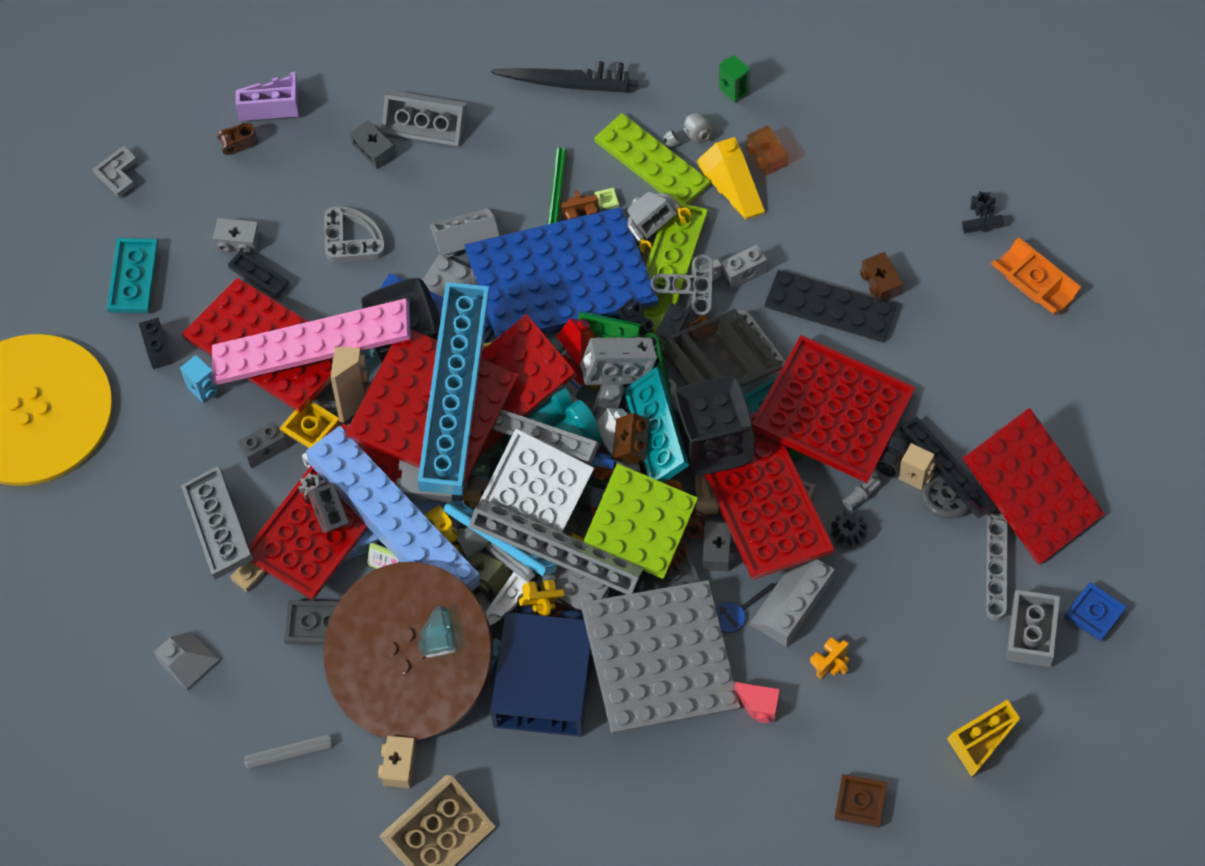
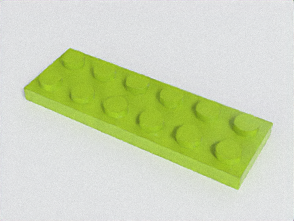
[594,113,710,205]

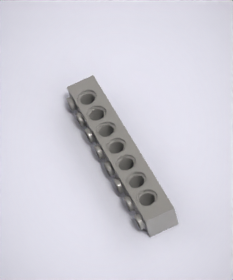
[468,499,644,594]

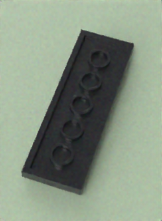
[765,269,897,343]

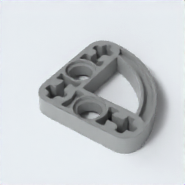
[324,207,385,262]

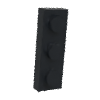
[228,250,289,298]

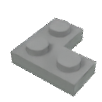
[93,146,137,198]

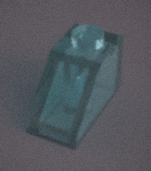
[418,606,456,657]

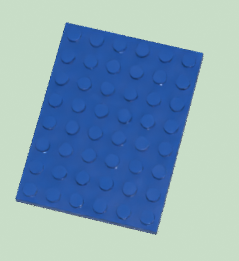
[464,207,658,339]

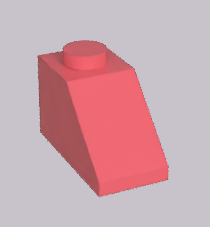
[734,682,779,723]

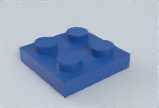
[1064,582,1127,642]

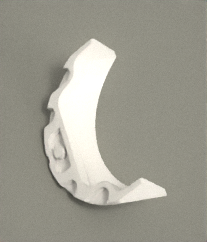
[486,568,533,625]

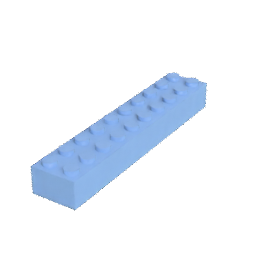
[306,426,480,591]

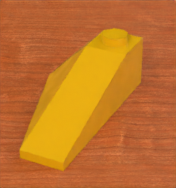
[697,137,765,220]

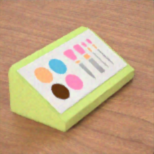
[367,543,400,569]

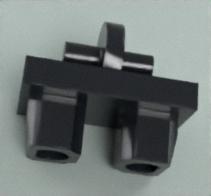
[616,298,655,338]

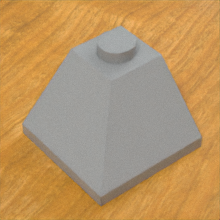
[154,631,220,690]

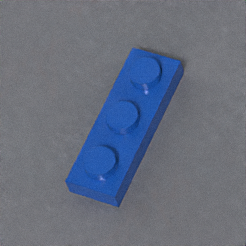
[592,453,616,469]

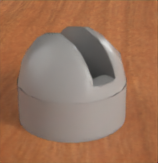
[663,130,680,147]

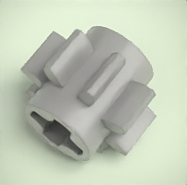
[298,473,326,500]

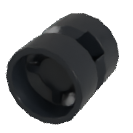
[875,437,909,478]

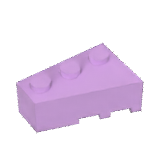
[235,72,299,121]

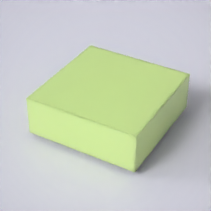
[595,188,619,212]

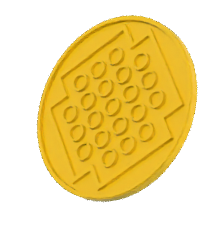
[0,334,113,486]

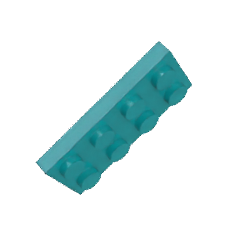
[106,238,158,314]

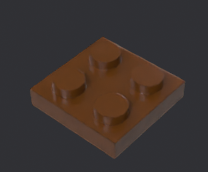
[834,774,887,828]

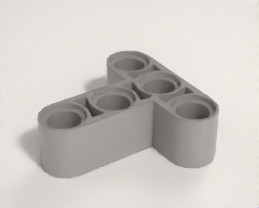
[650,254,713,315]

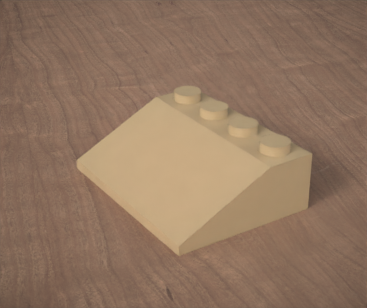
[379,775,495,866]

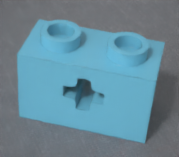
[180,355,219,403]

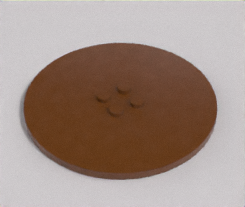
[324,562,493,741]

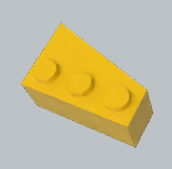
[947,699,1020,777]

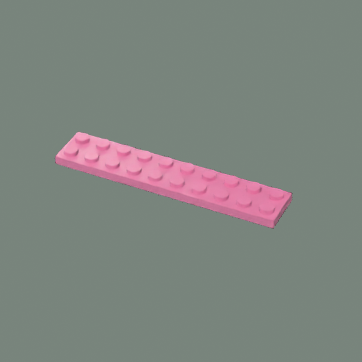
[212,299,410,385]

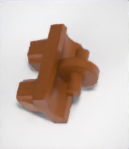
[561,190,599,220]

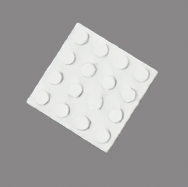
[480,428,595,532]

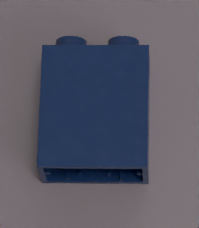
[491,607,593,737]

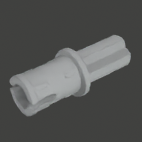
[842,476,881,511]

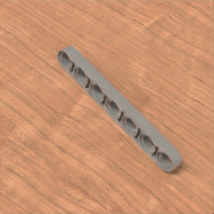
[986,512,1007,621]

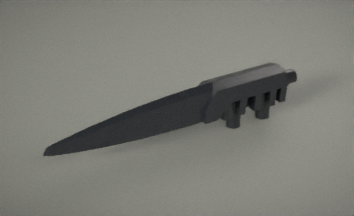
[491,61,638,93]

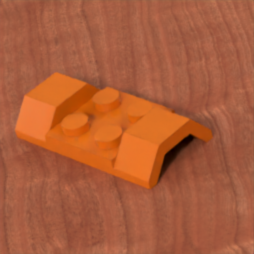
[991,237,1082,315]

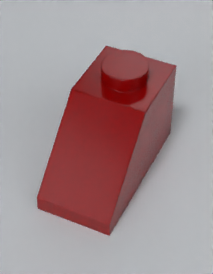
[557,318,595,366]

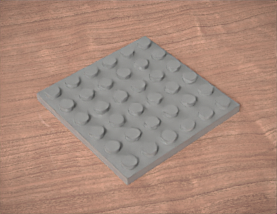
[581,580,740,734]

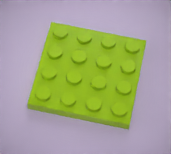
[583,463,698,579]

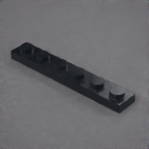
[618,303,690,413]
[899,417,996,519]

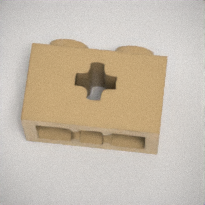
[899,443,936,490]
[378,736,416,789]

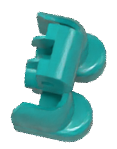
[507,386,603,447]

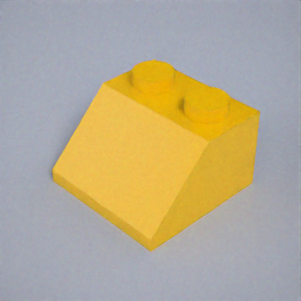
[280,401,341,448]

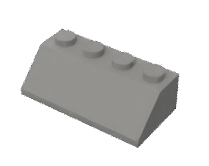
[381,90,468,146]
[749,559,835,647]

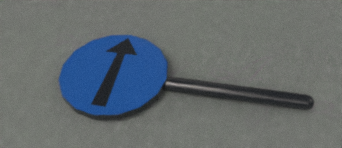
[716,583,775,633]

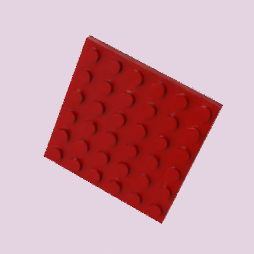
[345,329,518,486]
[752,335,916,483]

